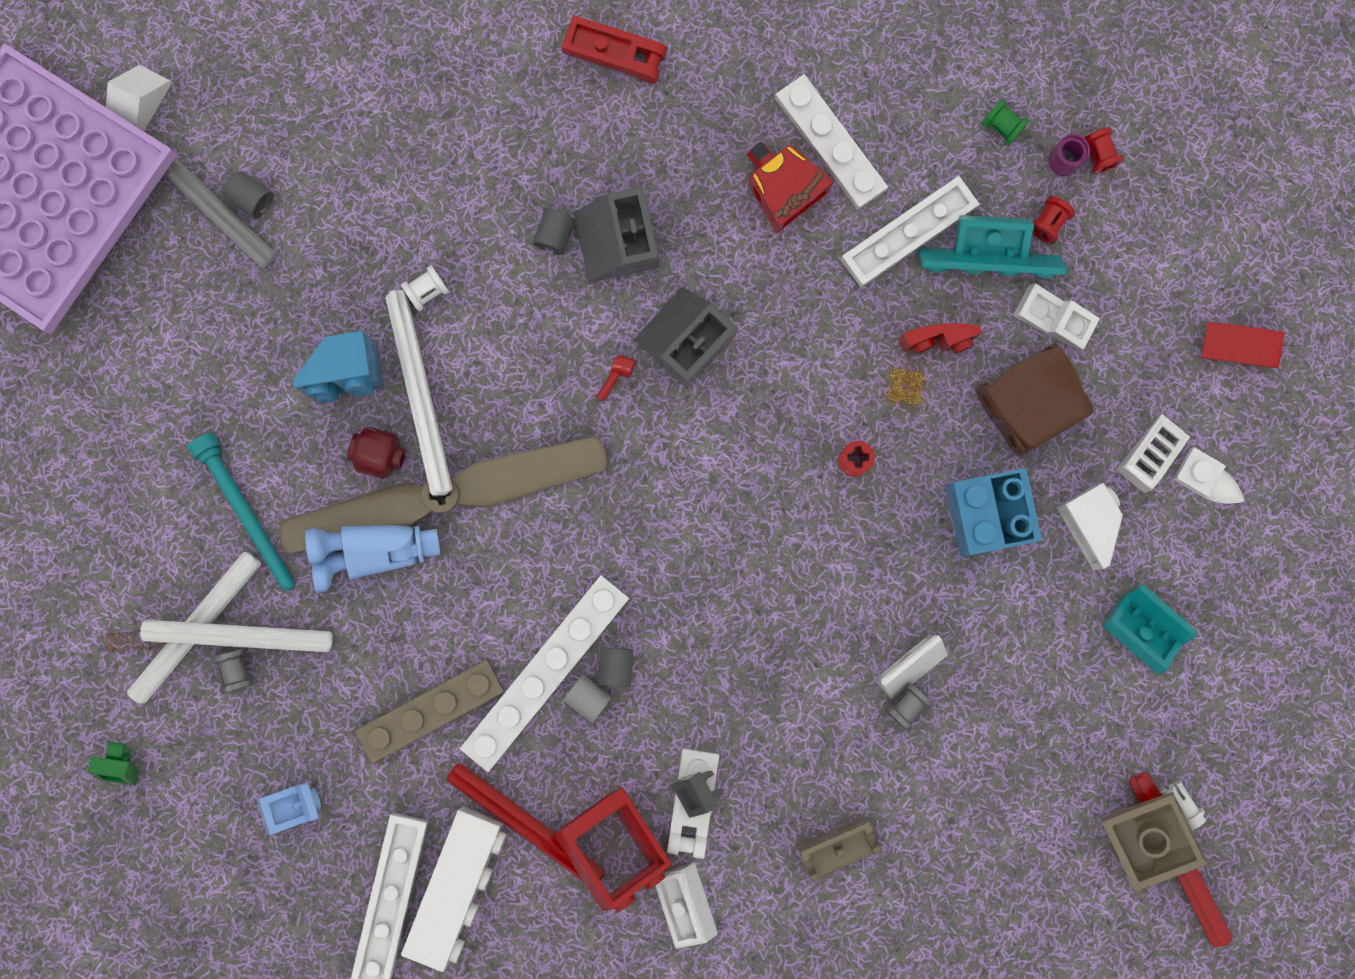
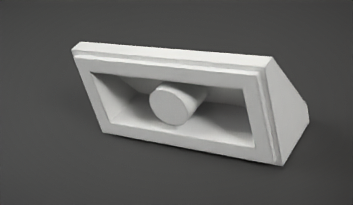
[876,634,947,700]
[655,862,718,949]

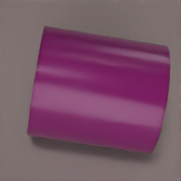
[1048,134,1090,176]

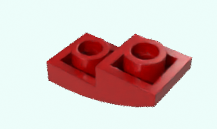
[1201,322,1285,369]
[898,323,982,354]

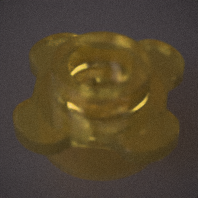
[886,368,925,406]

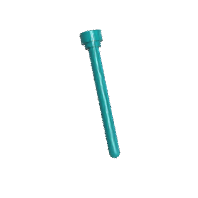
[187,432,295,591]

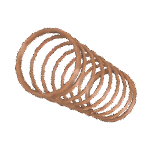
[106,631,166,653]

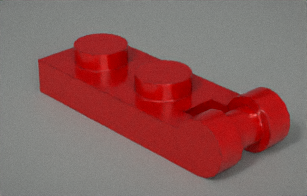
[562,15,668,84]

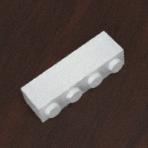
[401,805,507,972]

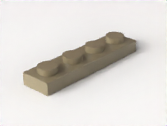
[355,659,505,764]

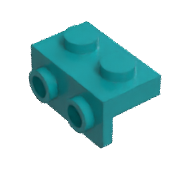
[1102,584,1198,675]

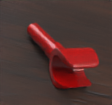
[596,356,636,401]

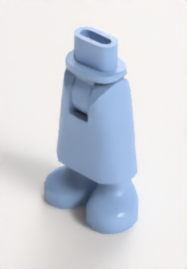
[305,525,440,593]

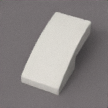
[1013,283,1100,350]

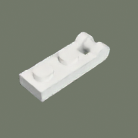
[667,748,719,859]

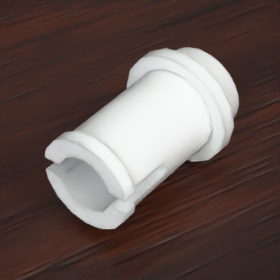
[1160,780,1206,830]

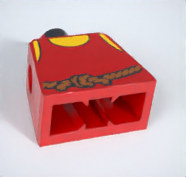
[747,141,833,234]

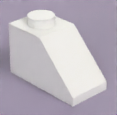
[1056,483,1123,570]

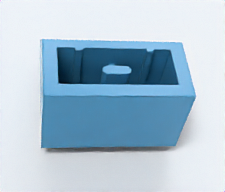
[293,331,384,403]
[945,468,1042,557]

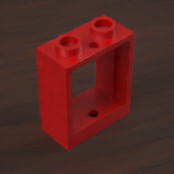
[553,787,672,912]

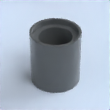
[223,171,274,219]
[533,208,575,255]
[598,647,634,687]

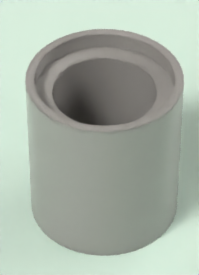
[563,674,612,723]

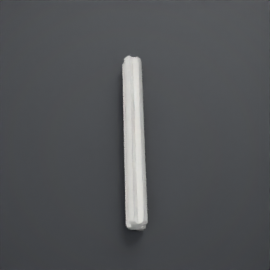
[386,290,452,496]

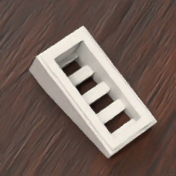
[1116,414,1190,493]

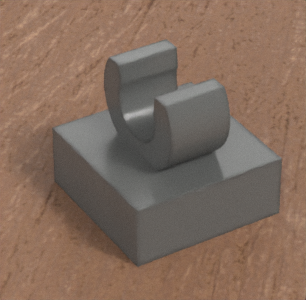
[671,770,723,818]

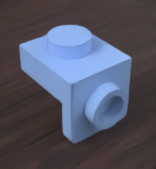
[257,782,321,835]

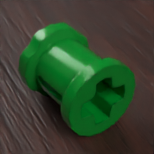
[981,99,1030,146]

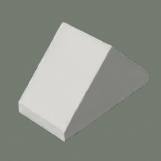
[106,65,172,131]

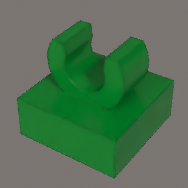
[87,742,139,786]

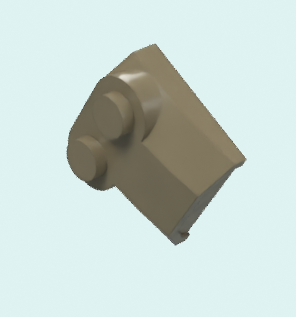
[1101,792,1208,892]

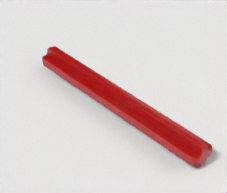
[447,763,605,881]
[1129,772,1232,947]

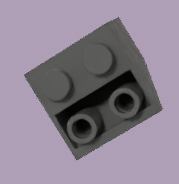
[573,187,659,283]
[634,287,738,389]

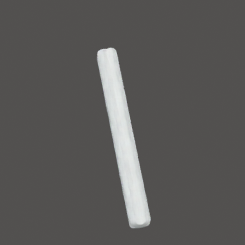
[127,552,261,704]
[140,620,333,652]

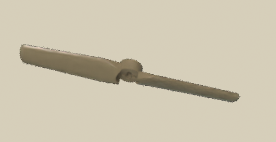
[279,436,608,554]

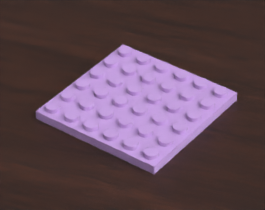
[0,43,178,334]

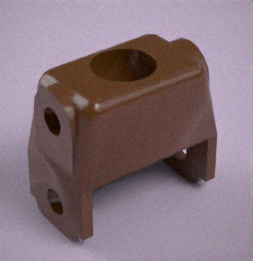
[975,343,1093,456]

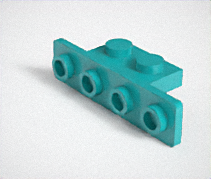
[918,215,1068,278]

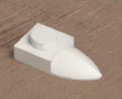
[1173,447,1244,504]

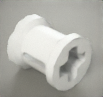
[401,265,449,311]

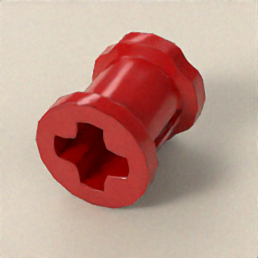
[1084,127,1124,175]
[1032,196,1075,245]
[838,441,875,477]

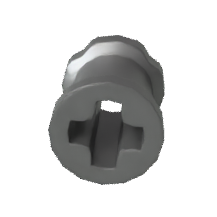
[211,649,255,694]
[884,682,934,732]

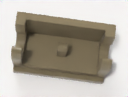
[796,816,881,882]

